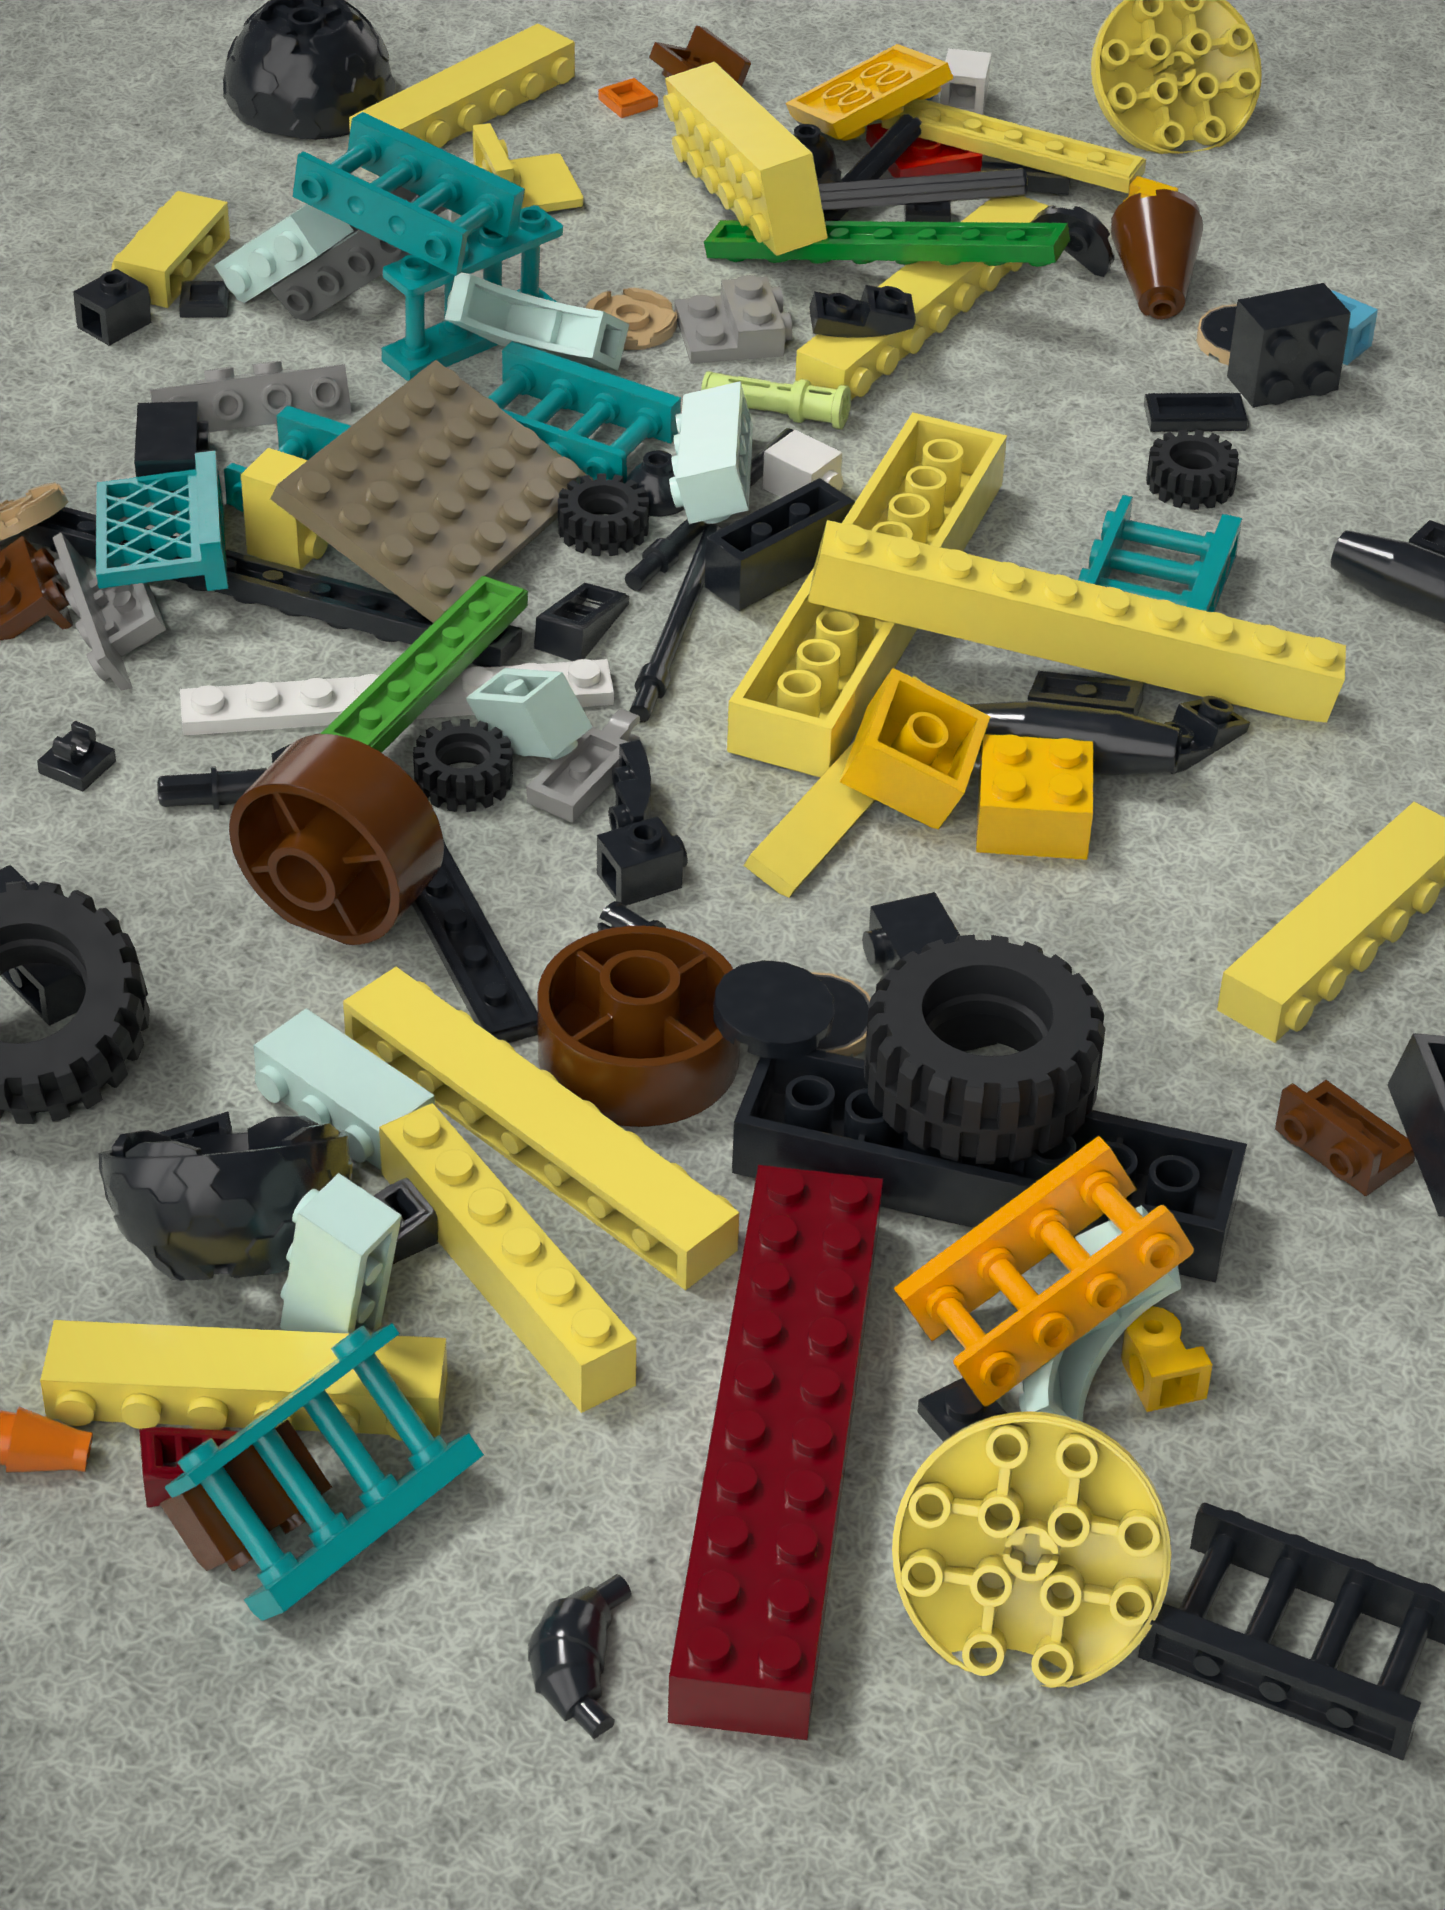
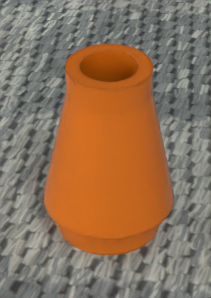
[0,1407,93,1473]

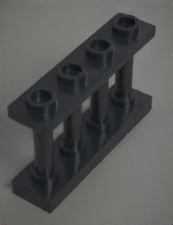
[1138,1503,1445,1760]

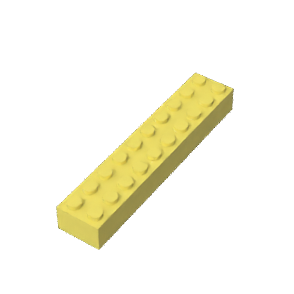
[727,412,1007,778]

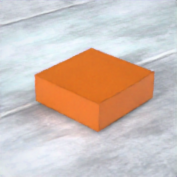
[598,78,658,118]

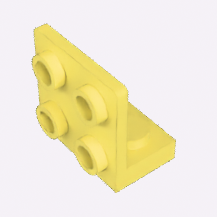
[473,123,583,212]

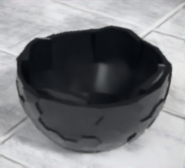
[223,0,395,140]
[99,1116,353,1281]

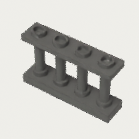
[271,187,447,321]

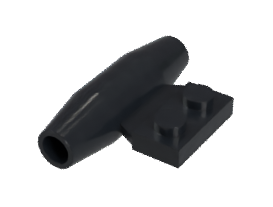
[1331,520,1445,623]
[967,671,1182,776]

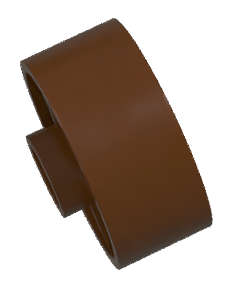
[229,734,444,945]
[537,926,740,1127]

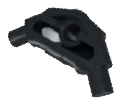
[528,1574,631,1739]

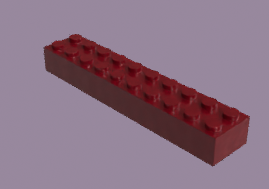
[668,1165,883,1741]

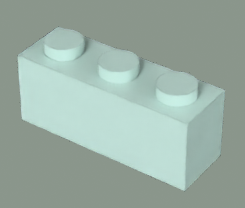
[214,204,353,303]
[253,1008,435,1170]
[280,1173,402,1335]

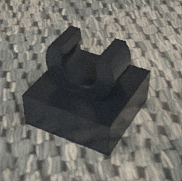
[37,721,116,792]

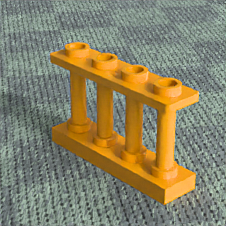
[893,1136,1194,1406]

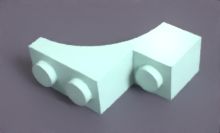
[445,273,629,371]
[1019,1205,1181,1422]

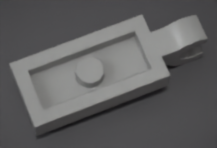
[526,709,640,823]

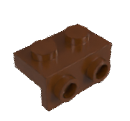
[649,26,751,87]
[0,536,73,641]
[1275,1080,1415,1196]

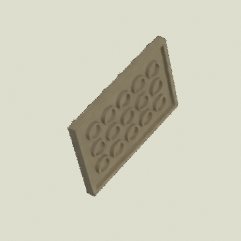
[270,360,593,623]

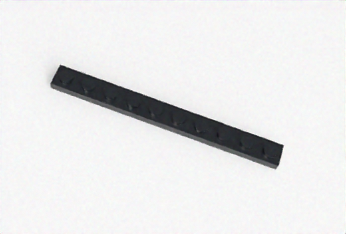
[30,507,522,668]

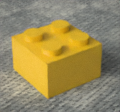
[839,668,990,829]
[976,734,1093,860]

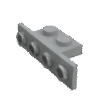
[149,361,352,432]
[53,533,166,691]

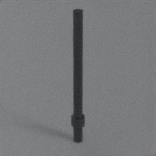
[625,428,794,591]
[629,524,722,722]

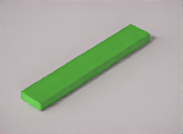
[320,576,528,753]

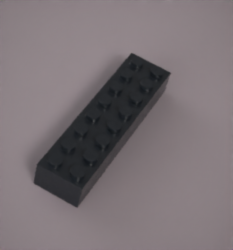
[732,1049,1247,1283]

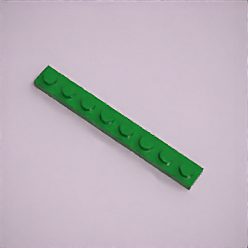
[704,220,1070,267]

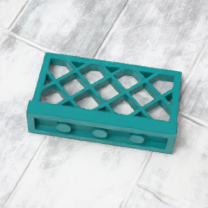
[96,451,228,591]

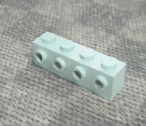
[669,381,753,524]

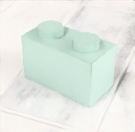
[466,668,593,760]

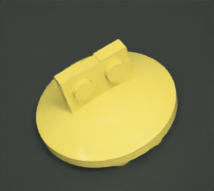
[1091,0,1262,154]
[892,1411,1172,1688]

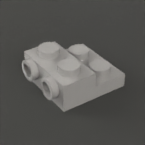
[674,275,792,364]

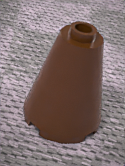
[1111,189,1203,320]

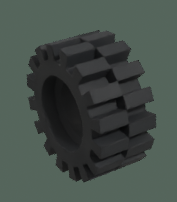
[1146,429,1239,510]
[558,473,649,556]
[413,719,513,812]

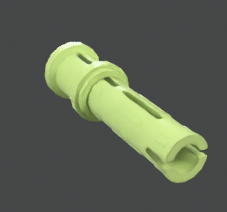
[701,371,851,430]

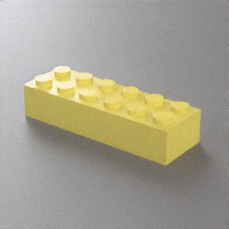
[663,62,828,256]

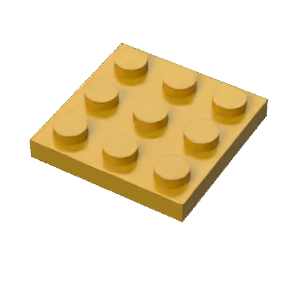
[786,44,954,141]

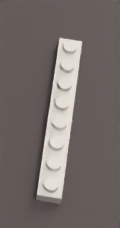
[180,659,614,736]

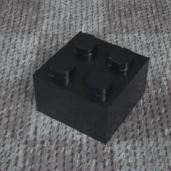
[1227,283,1351,408]

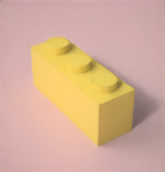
[111,191,230,308]

